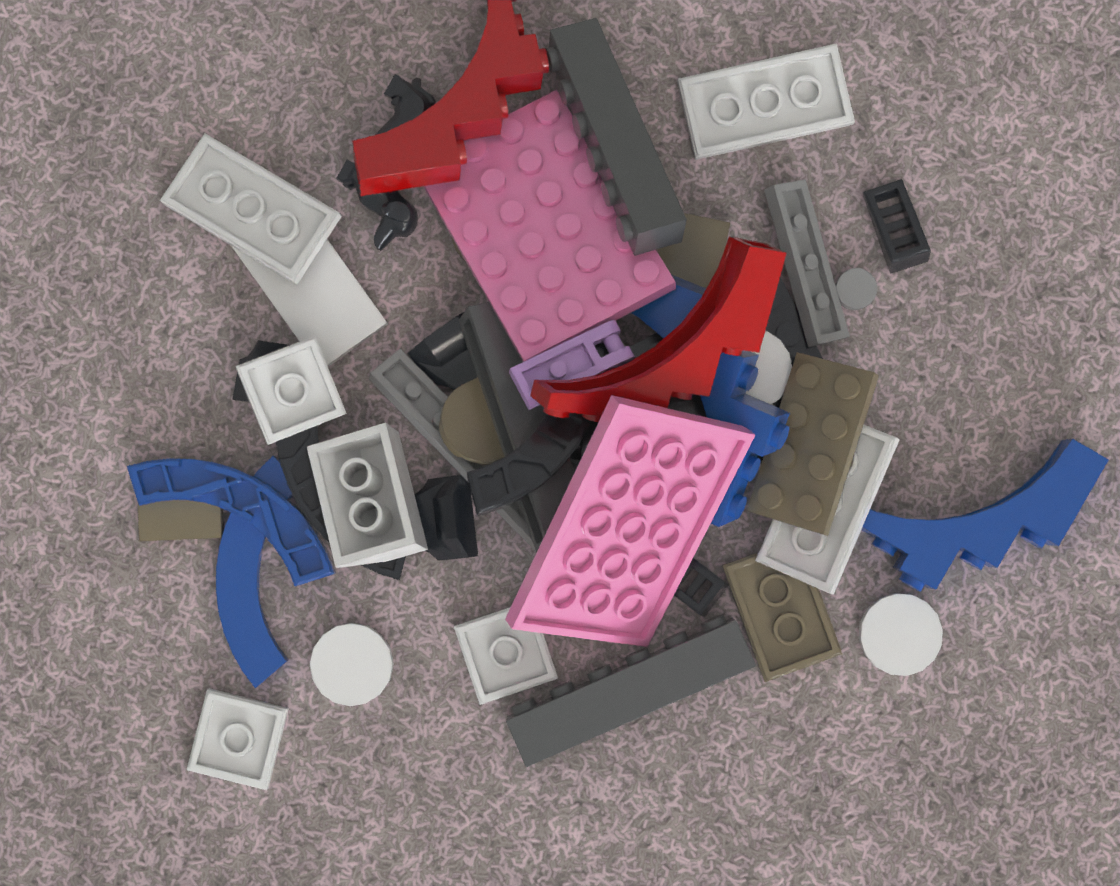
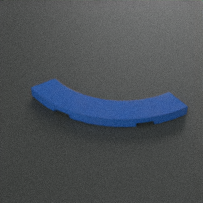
[216,455,293,688]
[127,458,336,586]

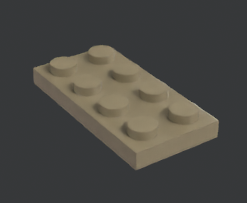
[747,352,879,536]

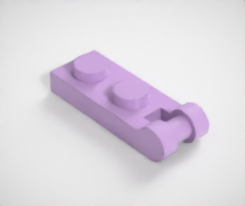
[509,320,635,410]

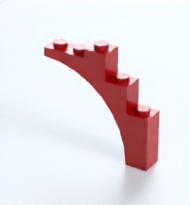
[352,0,549,196]
[530,236,787,422]

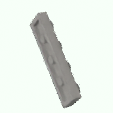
[764,179,850,348]

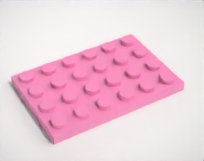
[423,90,676,362]
[505,395,755,647]

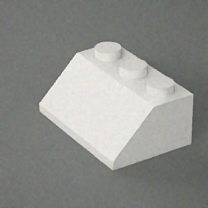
[307,422,428,568]

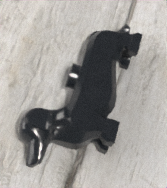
[336,74,436,251]

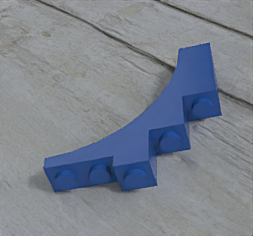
[631,274,790,527]
[861,439,1109,592]

